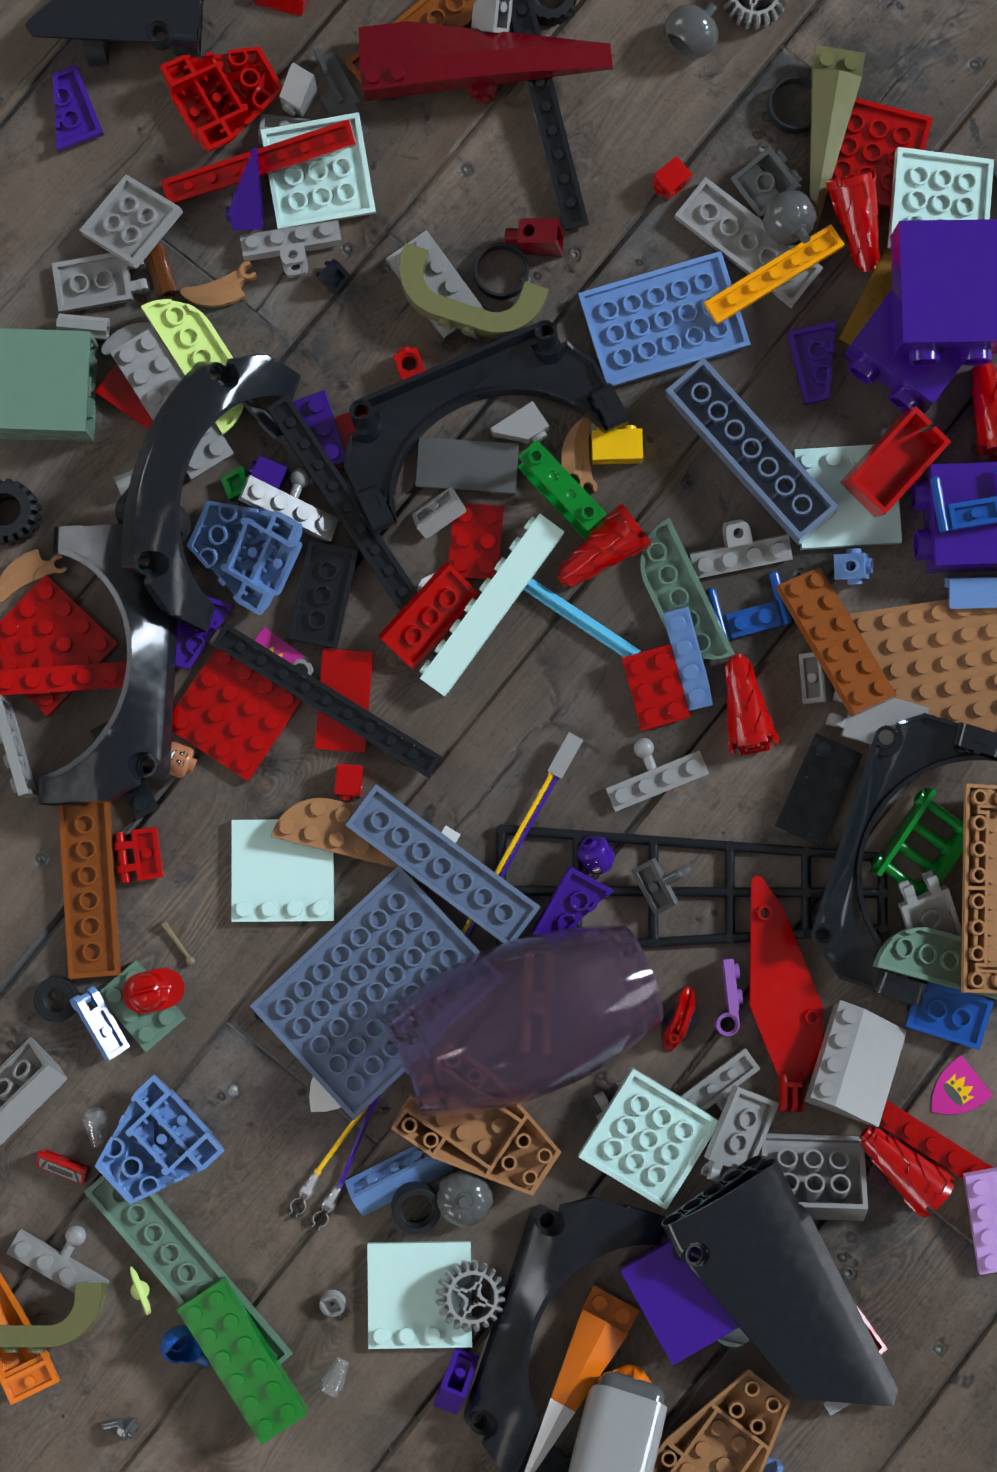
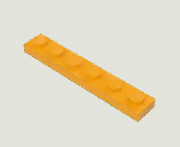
[704,224,845,325]

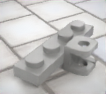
[240,219,342,278]
[689,519,793,578]

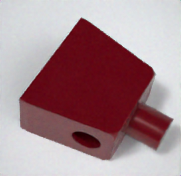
[505,218,565,258]

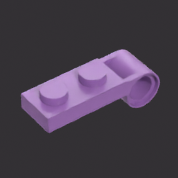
[714,958,743,1036]

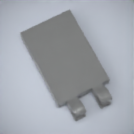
[52,253,151,314]
[826,690,929,745]
[898,870,962,936]
[701,1085,779,1182]

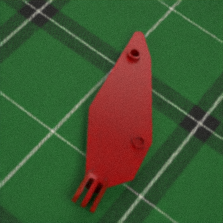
[749,876,823,1112]

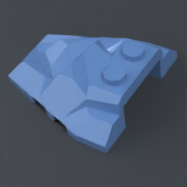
[187,501,302,615]
[95,1074,225,1204]

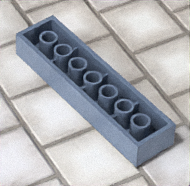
[665,358,839,545]

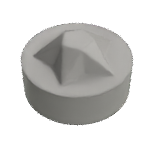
[319,1290,346,1317]

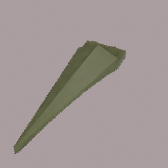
[809,45,866,237]

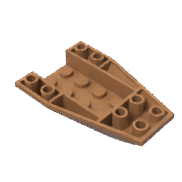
[390,1042,561,1196]
[653,1369,791,1472]

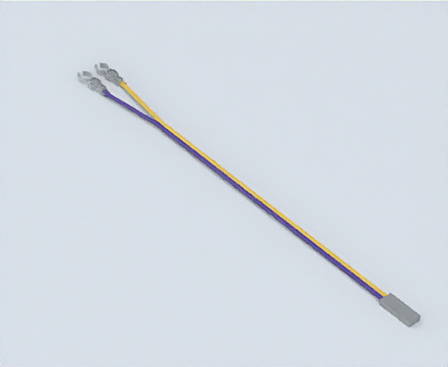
[289,732,583,1230]

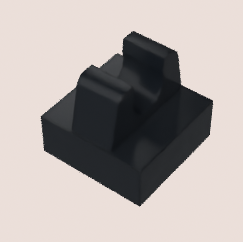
[316,259,351,295]

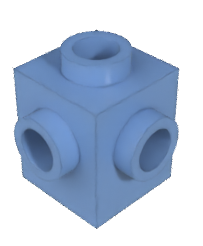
[834,548,873,585]

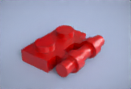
[113,827,164,884]

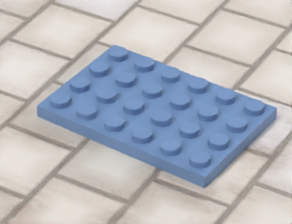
[578,251,751,388]

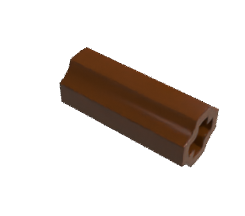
[146,244,179,299]

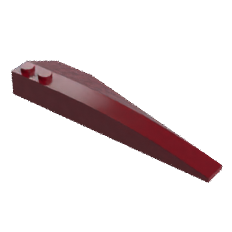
[359,21,613,101]

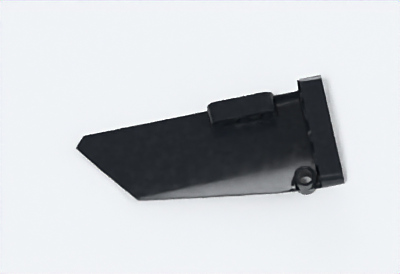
[661,1155,899,1406]

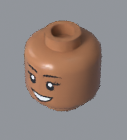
[169,741,197,778]

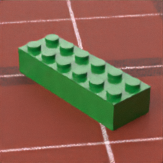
[177,1276,309,1445]

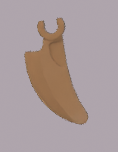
[180,261,258,308]
[561,417,598,493]
[0,549,68,603]

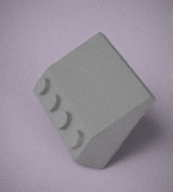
[804,1000,907,1128]
[760,1133,868,1221]

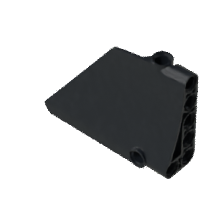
[25,0,204,58]

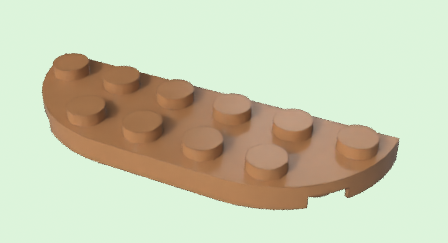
[271,798,406,871]

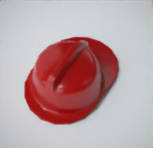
[123,968,184,1014]

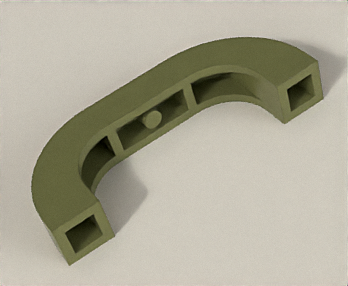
[399,243,549,339]
[0,1282,107,1353]

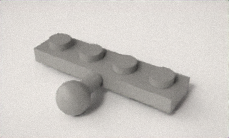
[238,468,339,543]
[605,738,709,812]
[680,1048,760,1111]
[6,1225,110,1293]

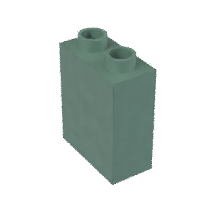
[0,328,99,442]

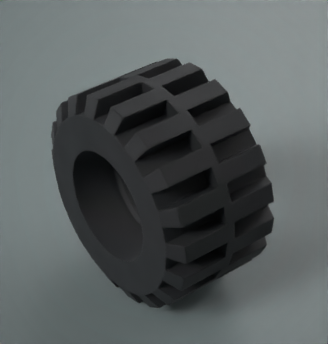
[0,478,42,546]

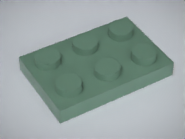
[99,960,186,1052]

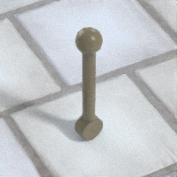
[161,920,195,966]

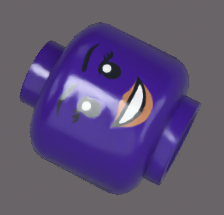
[577,836,615,874]

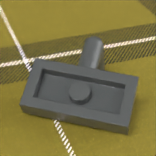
[631,858,691,915]

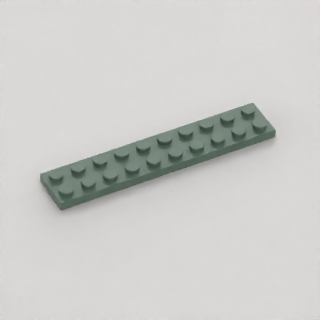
[84,1175,293,1364]

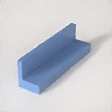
[945,576,997,609]
[345,1145,454,1216]

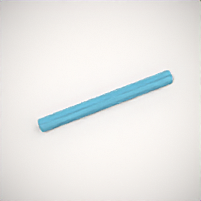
[523,578,641,657]

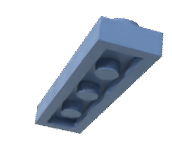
[663,606,714,711]

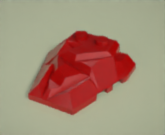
[160,46,283,153]

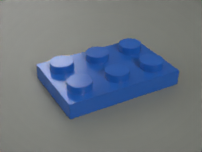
[904,981,994,1050]

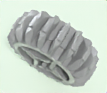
[721,0,788,30]
[435,1260,505,1332]

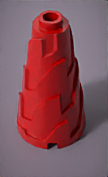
[825,169,881,272]
[971,363,997,461]
[556,503,652,588]
[725,654,780,756]
[859,1127,956,1218]

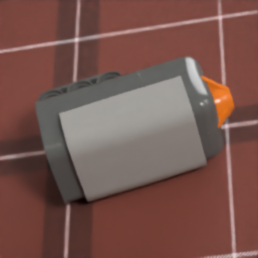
[568,1364,667,1472]

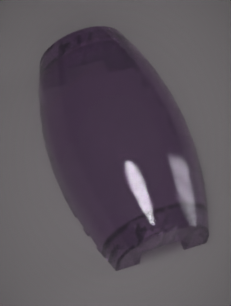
[382,925,663,1116]

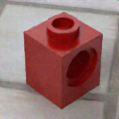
[652,156,693,201]
[393,346,425,381]
[334,764,364,802]

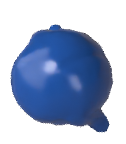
[160,1325,210,1367]

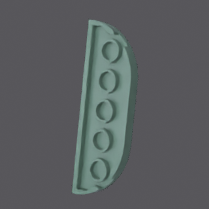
[640,518,735,660]
[873,927,997,1000]

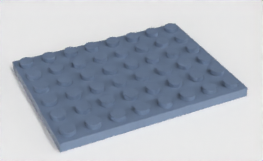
[250,865,504,1120]

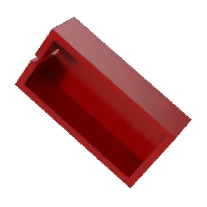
[840,406,951,517]

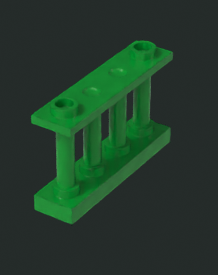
[517,439,607,540]
[869,788,964,896]

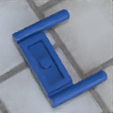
[930,467,997,533]
[706,571,793,640]

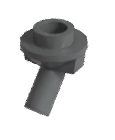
[102,1416,140,1441]

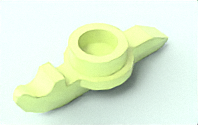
[130,1266,152,1315]

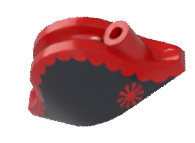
[660,986,698,1052]

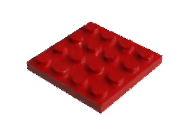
[828,98,933,210]
[0,575,119,717]
[172,647,303,782]

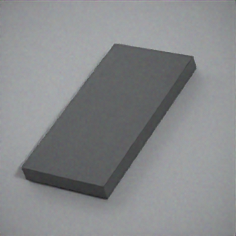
[415,437,519,495]

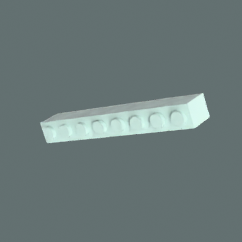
[419,514,564,697]

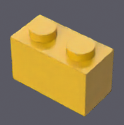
[591,425,643,465]

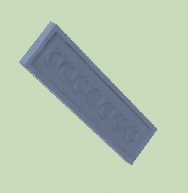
[346,784,540,948]

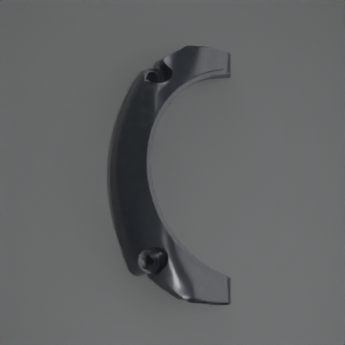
[121,354,301,632]

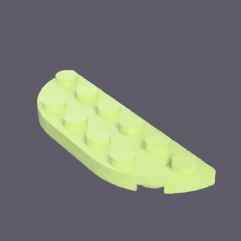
[141,299,244,435]

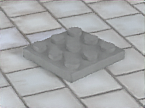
[79,174,183,269]

